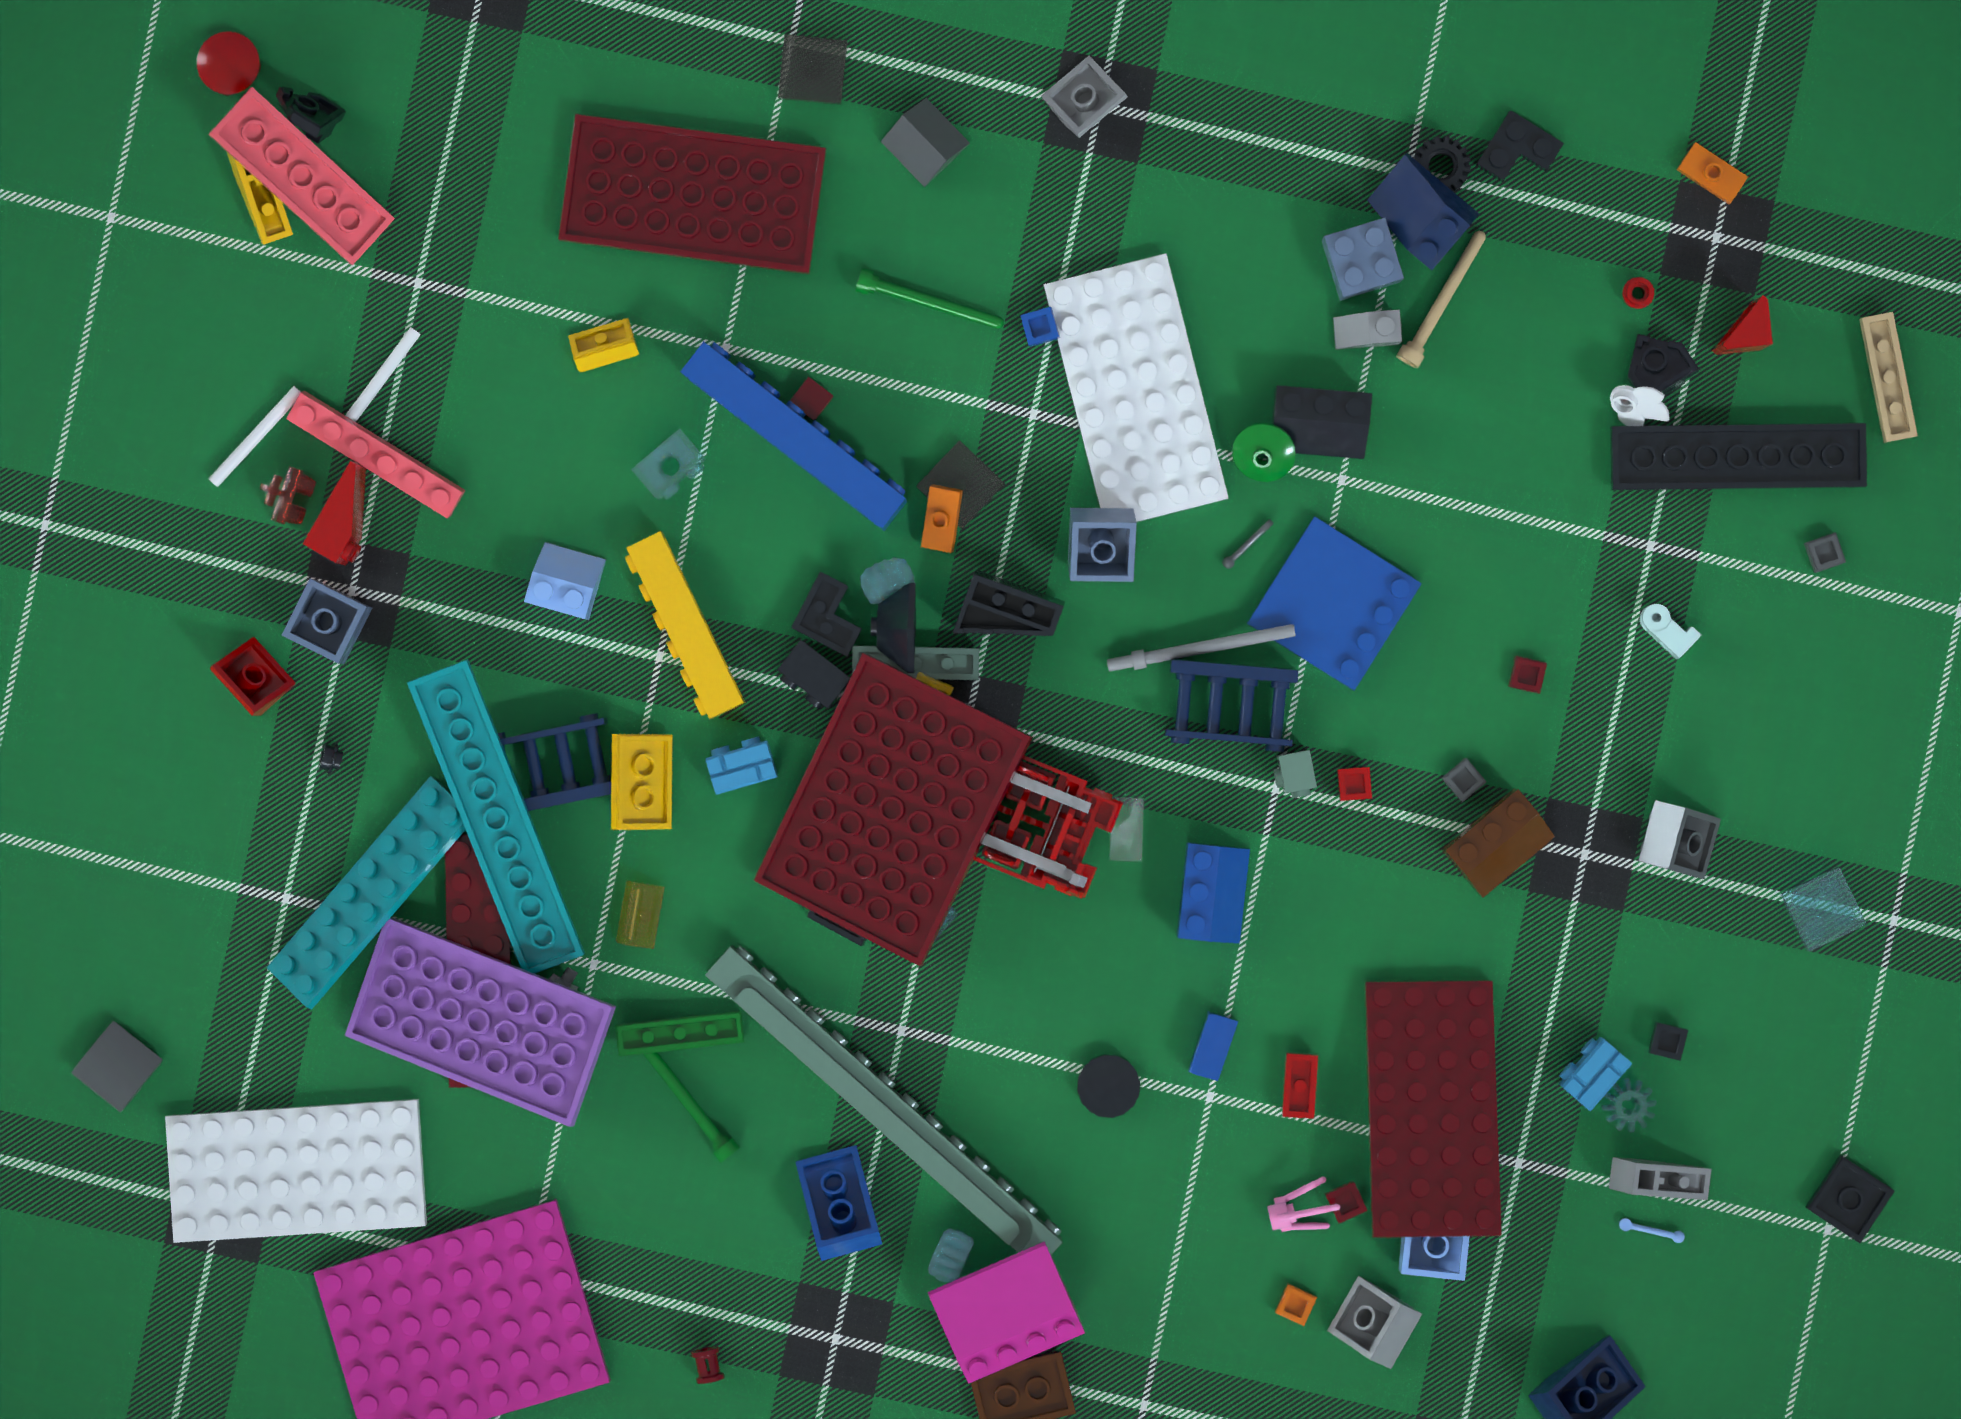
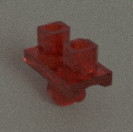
[259,466,316,524]

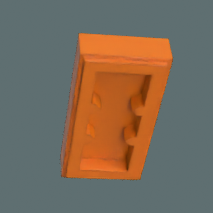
[1677,142,1748,204]
[921,484,963,553]

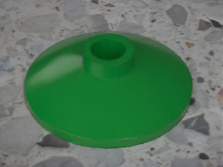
[1232,423,1296,482]

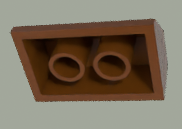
[1441,788,1555,898]

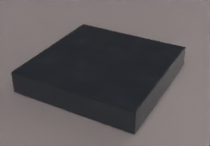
[1805,1155,1895,1243]

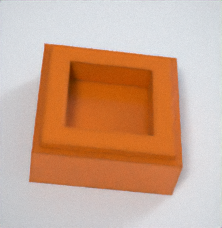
[1275,1283,1317,1326]

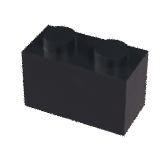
[777,640,850,710]

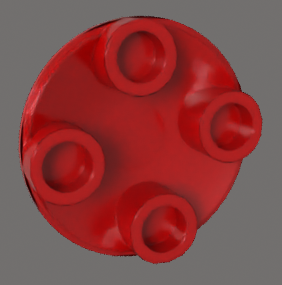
[197,31,261,96]

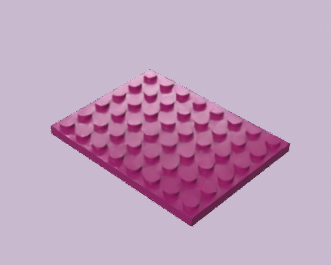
[314,1199,611,1419]

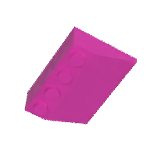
[928,1241,1085,1384]

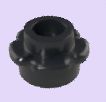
[319,743,343,774]

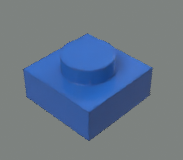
[1020,306,1060,347]

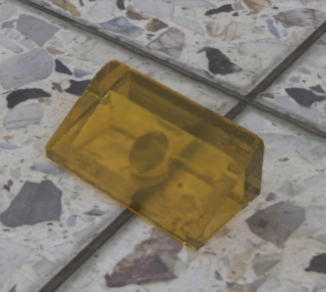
[616,881,665,949]

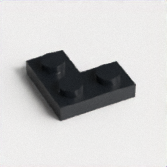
[1476,110,1564,182]
[791,572,862,657]

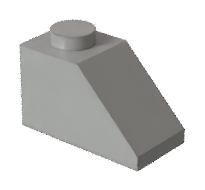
[1333,310,1402,350]

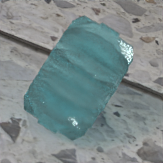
[860,557,915,604]
[1601,1078,1656,1132]
[928,1228,974,1283]

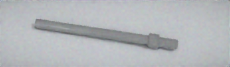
[1107,624,1296,672]

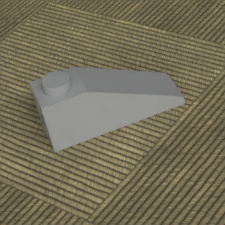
[1609,1157,1712,1200]

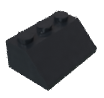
[1272,385,1372,459]

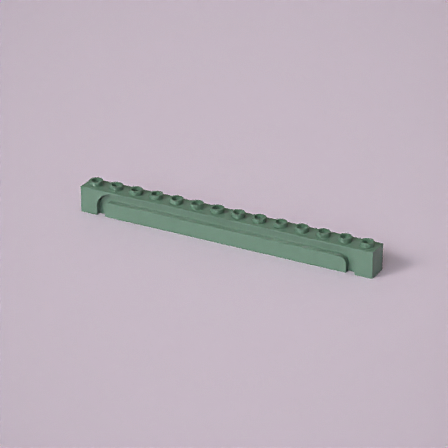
[705,945,1063,1255]

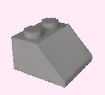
[1327,1276,1422,1369]

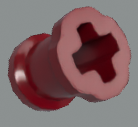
[691,1346,725,1384]

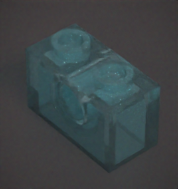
[631,429,707,500]

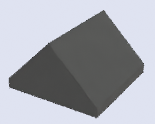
[881,98,970,188]

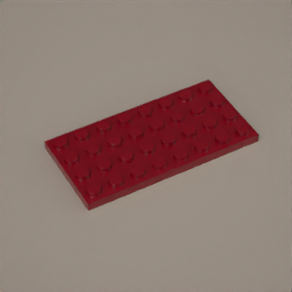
[558,114,826,274]
[1365,981,1502,1238]

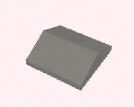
[1041,56,1128,138]

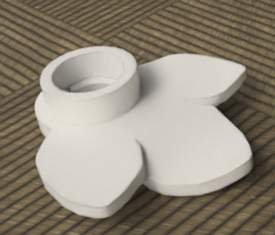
[1610,385,1669,426]

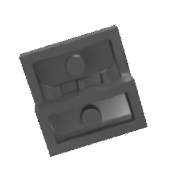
[71,1021,163,1113]

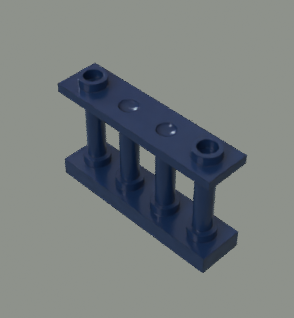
[1164,660,1299,752]
[498,713,611,811]

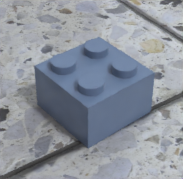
[1322,218,1404,301]
[1068,508,1137,582]
[282,578,372,664]

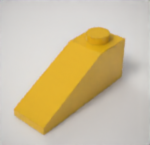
[227,152,293,245]

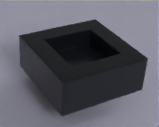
[1648,1022,1688,1061]

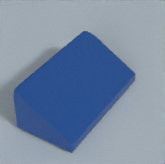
[1188,1011,1238,1081]

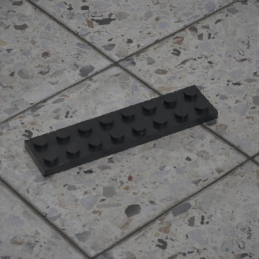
[1610,423,1867,490]

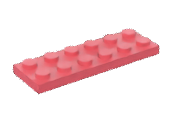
[208,87,395,265]

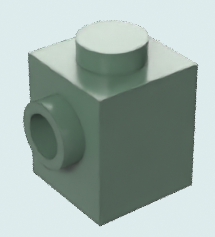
[1274,750,1317,798]

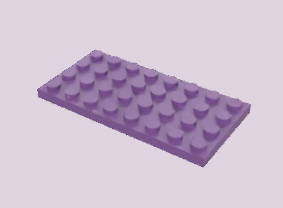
[345,917,616,1127]

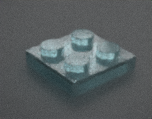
[1780,867,1867,952]

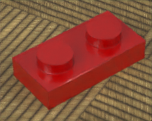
[1282,1053,1318,1119]

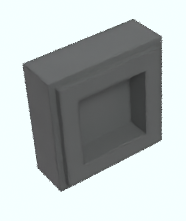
[1804,533,1846,573]
[1441,758,1486,802]

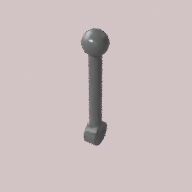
[1222,519,1274,569]

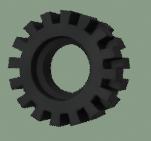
[1413,136,1471,192]

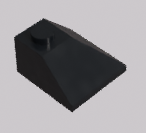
[871,583,916,673]

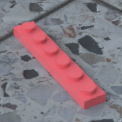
[286,390,465,519]

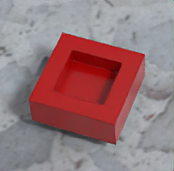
[1337,767,1372,801]

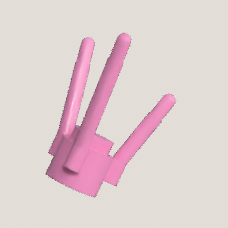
[1267,1176,1340,1232]

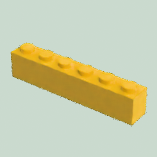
[625,531,746,719]

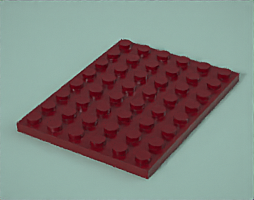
[754,653,1033,966]

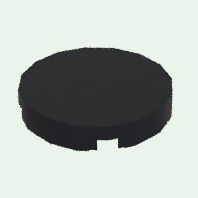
[1077,1054,1140,1118]

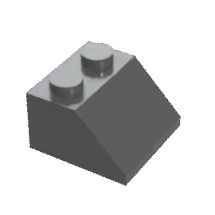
[1638,800,1721,879]

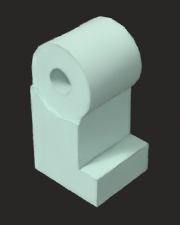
[1639,604,1701,659]

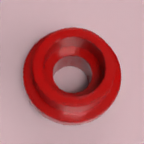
[1622,277,1654,309]

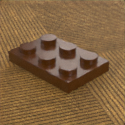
[971,1350,1076,1419]

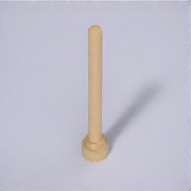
[1396,231,1486,368]

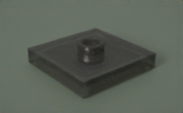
[778,34,848,105]
[916,440,1005,530]

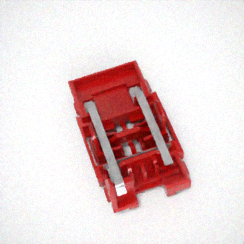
[974,755,1124,899]

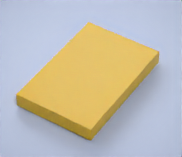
[611,734,673,830]

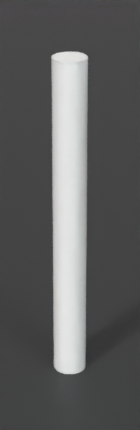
[345,327,421,422]
[208,386,301,487]

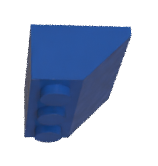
[1177,842,1250,943]

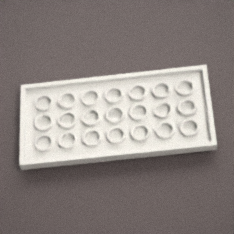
[1044,253,1228,522]
[165,1099,427,1243]

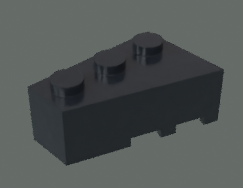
[953,570,1065,636]

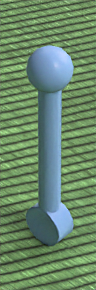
[1619,1218,1685,1243]

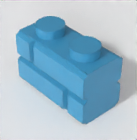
[705,736,778,795]
[1559,1037,1632,1111]

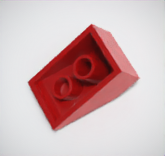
[303,461,366,566]

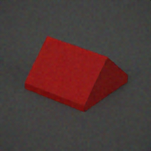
[1712,295,1773,355]
[210,637,296,716]

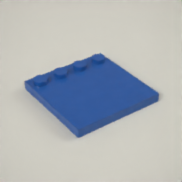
[1247,516,1422,691]

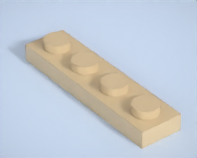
[1859,312,1918,443]

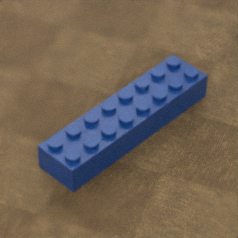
[680,341,907,531]

